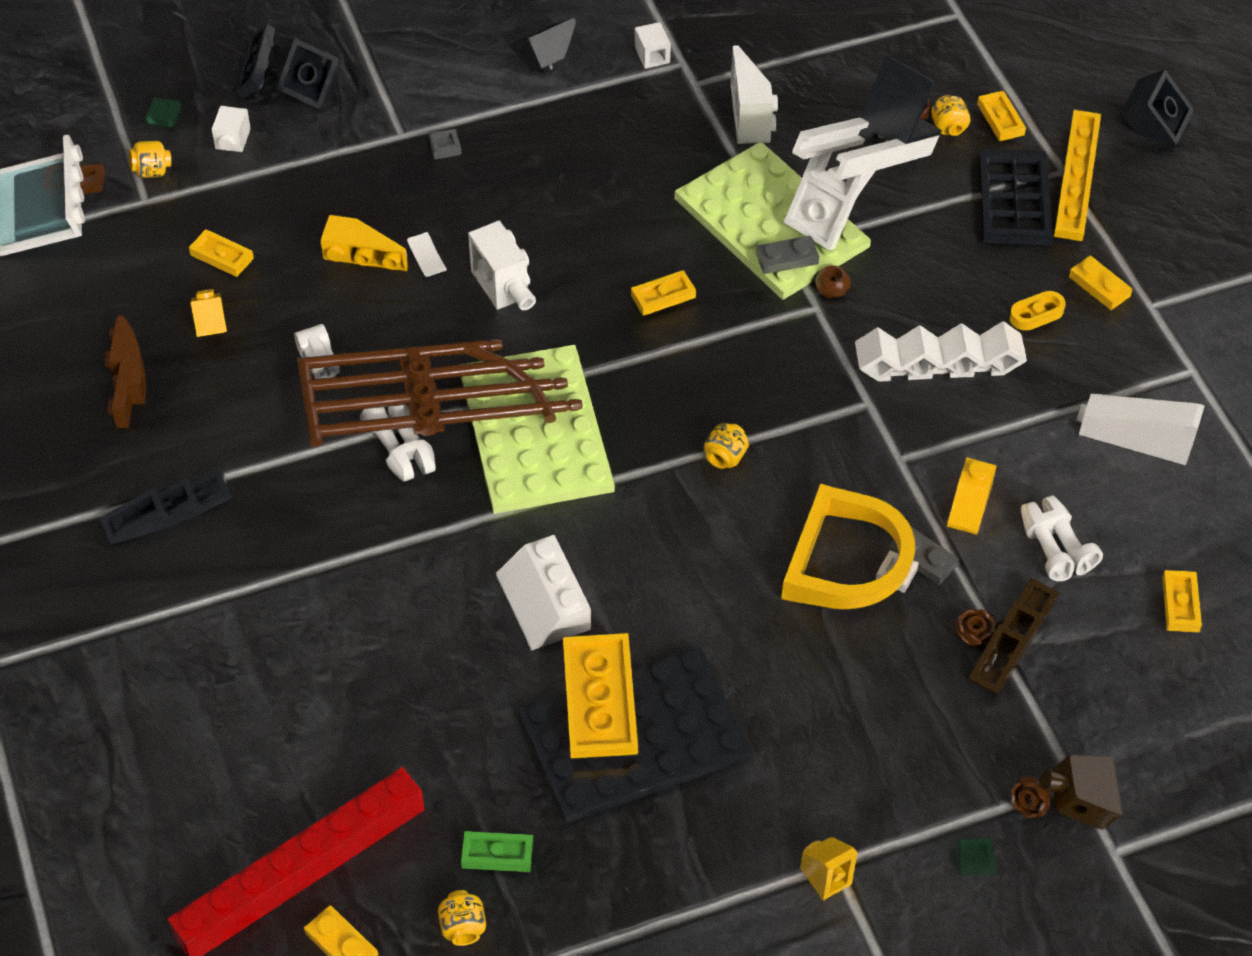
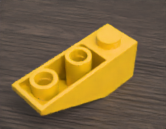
[321,215,408,271]

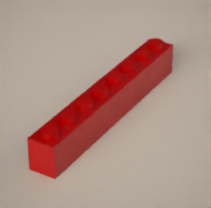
[167,767,425,956]

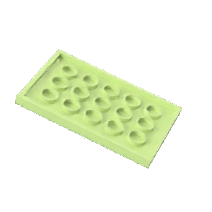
[675,142,871,300]
[461,345,615,514]

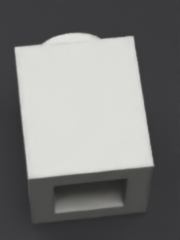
[635,22,671,69]
[212,106,251,152]

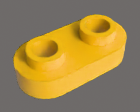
[1010,291,1066,330]

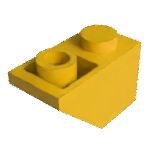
[191,289,227,337]

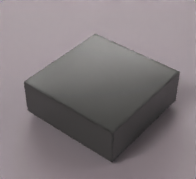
[428,129,462,159]

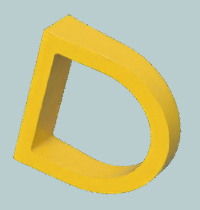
[781,484,915,609]

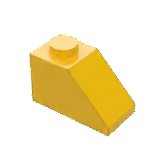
[947,458,997,535]
[800,837,858,900]

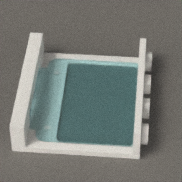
[0,134,85,256]

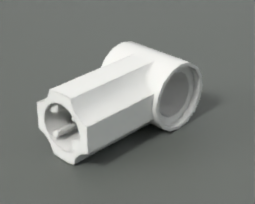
[294,324,340,379]

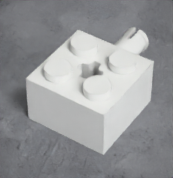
[468,220,536,310]

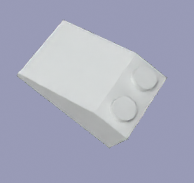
[730,46,778,144]

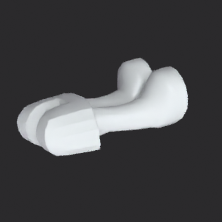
[360,405,436,482]
[1021,495,1103,581]

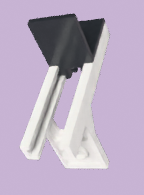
[784,56,942,250]

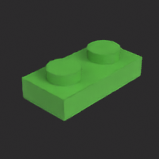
[461,831,533,872]

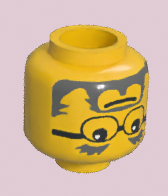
[931,95,971,136]
[129,141,171,178]
[704,423,749,469]
[438,890,486,946]

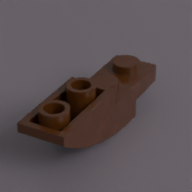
[105,315,146,428]

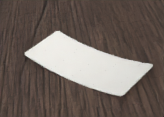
[407,232,447,277]

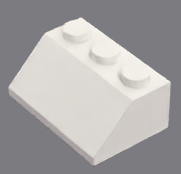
[496,535,591,651]

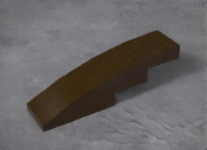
[969,578,1059,695]

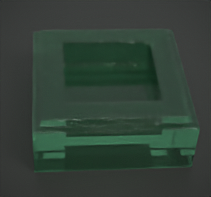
[146,98,182,127]
[956,838,996,876]

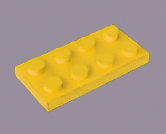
[563,633,638,758]

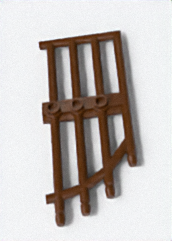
[297,339,583,447]

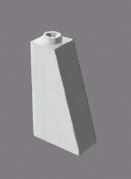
[1076,394,1205,465]

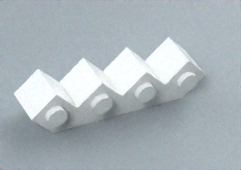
[855,321,1027,381]

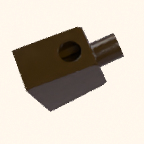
[1040,755,1123,830]

